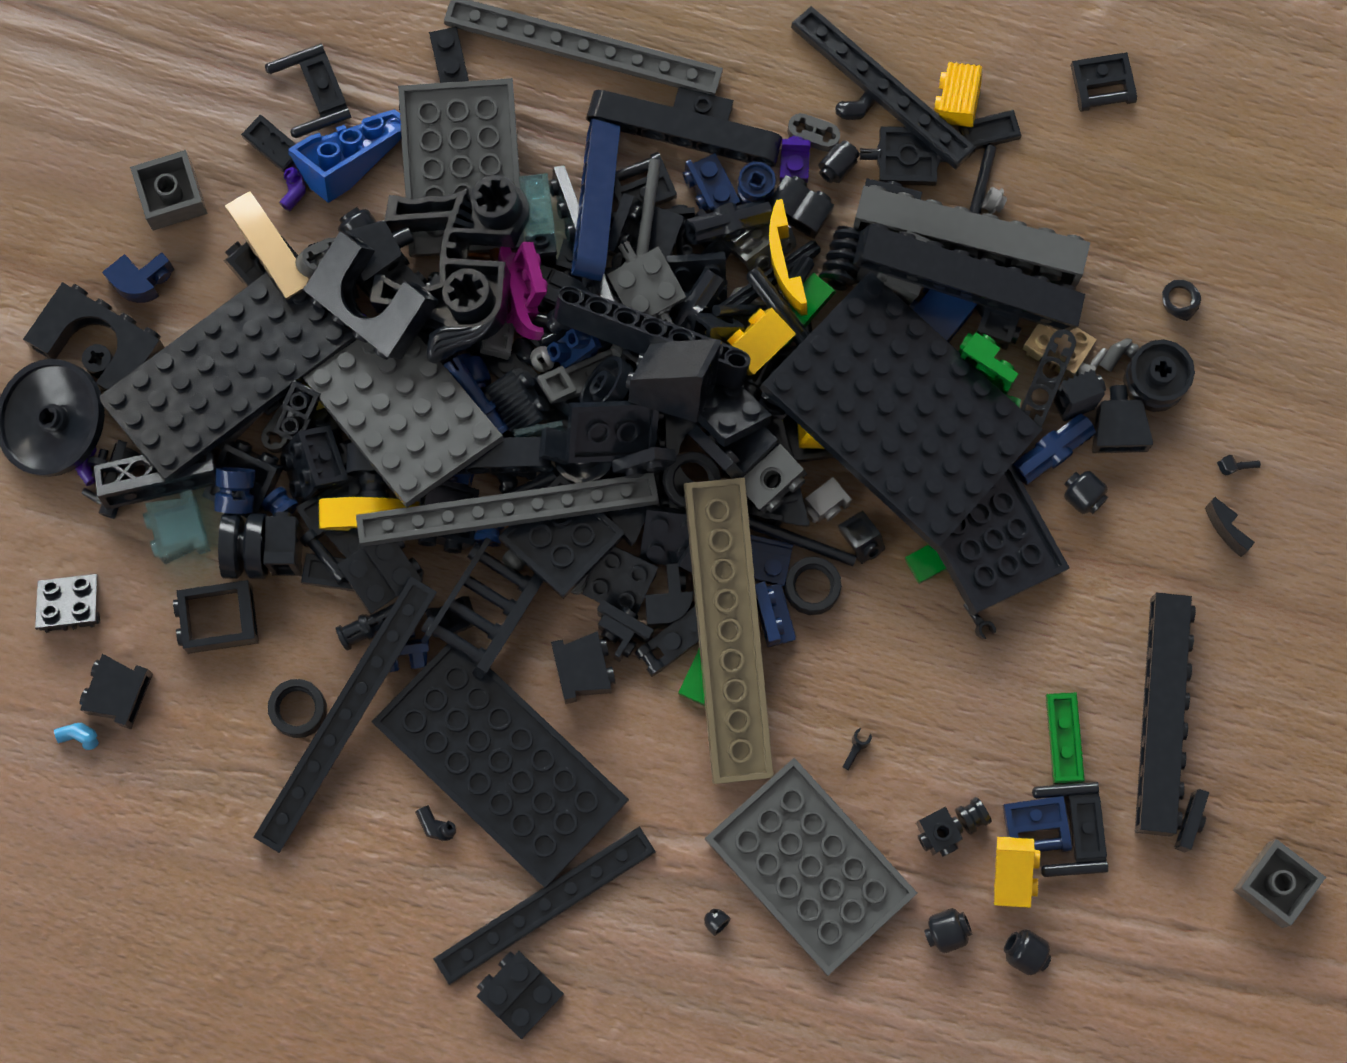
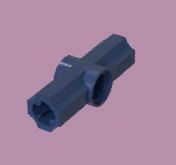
[1012,413,1096,485]

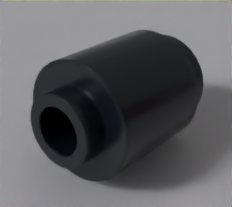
[818,140,860,183]

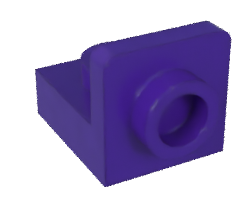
[779,136,811,183]

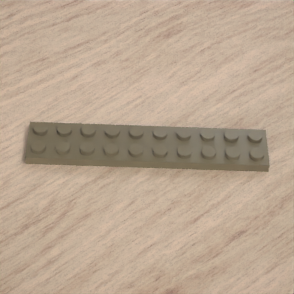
[684,478,773,784]

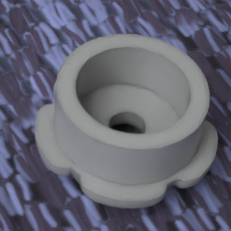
[982,187,1007,214]

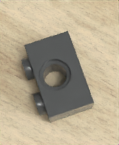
[743,444,808,514]

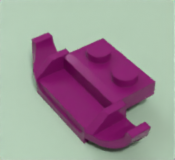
[498,242,548,340]

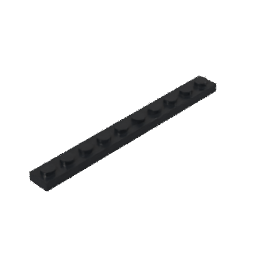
[253,577,437,853]

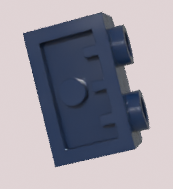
[682,153,741,214]
[755,582,796,648]

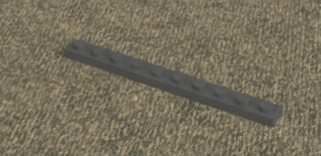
[444,0,723,96]
[356,472,659,547]

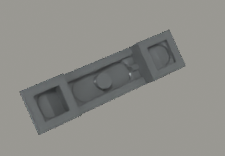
[537,344,624,404]

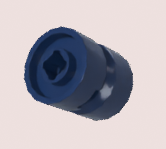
[737,162,776,205]
[214,467,255,514]

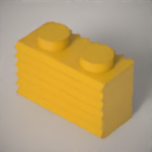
[934,62,982,127]

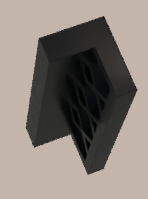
[94,450,217,510]

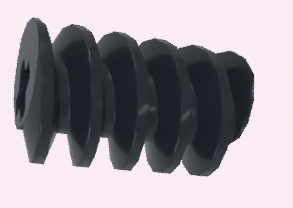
[819,226,861,291]

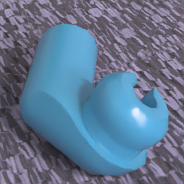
[54,723,99,750]

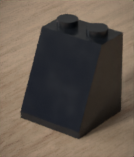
[626,339,722,423]

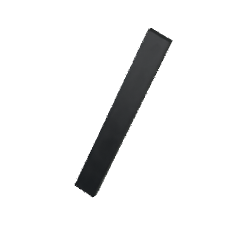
[791,6,976,170]
[433,826,656,985]

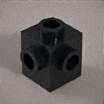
[916,806,964,857]

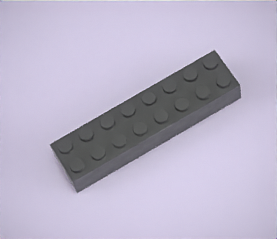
[853,185,1091,287]

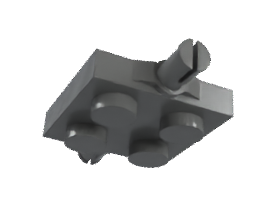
[607,241,687,324]

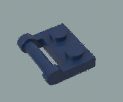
[1002,796,1072,852]

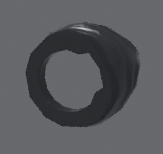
[1162,280,1201,321]

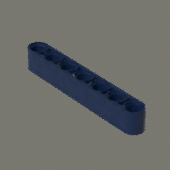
[571,119,620,282]

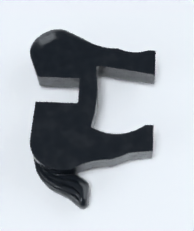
[370,175,530,364]

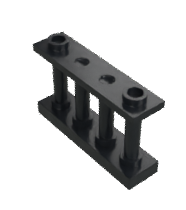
[421,537,543,680]

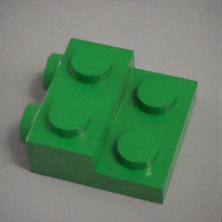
[958,332,1019,394]

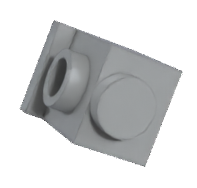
[805,477,852,523]

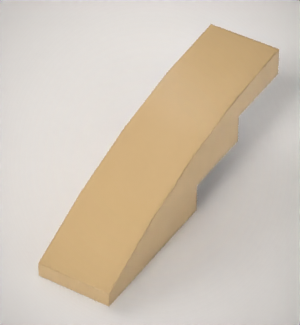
[225,191,309,300]

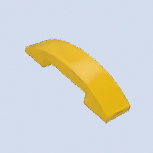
[769,199,808,316]
[319,497,420,531]

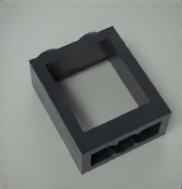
[173,580,259,654]

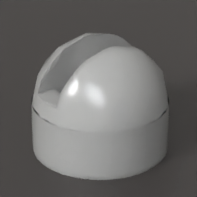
[530,346,555,372]

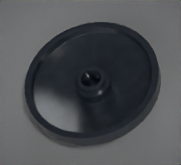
[0,359,105,477]

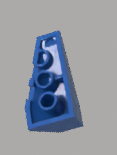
[288,109,402,203]

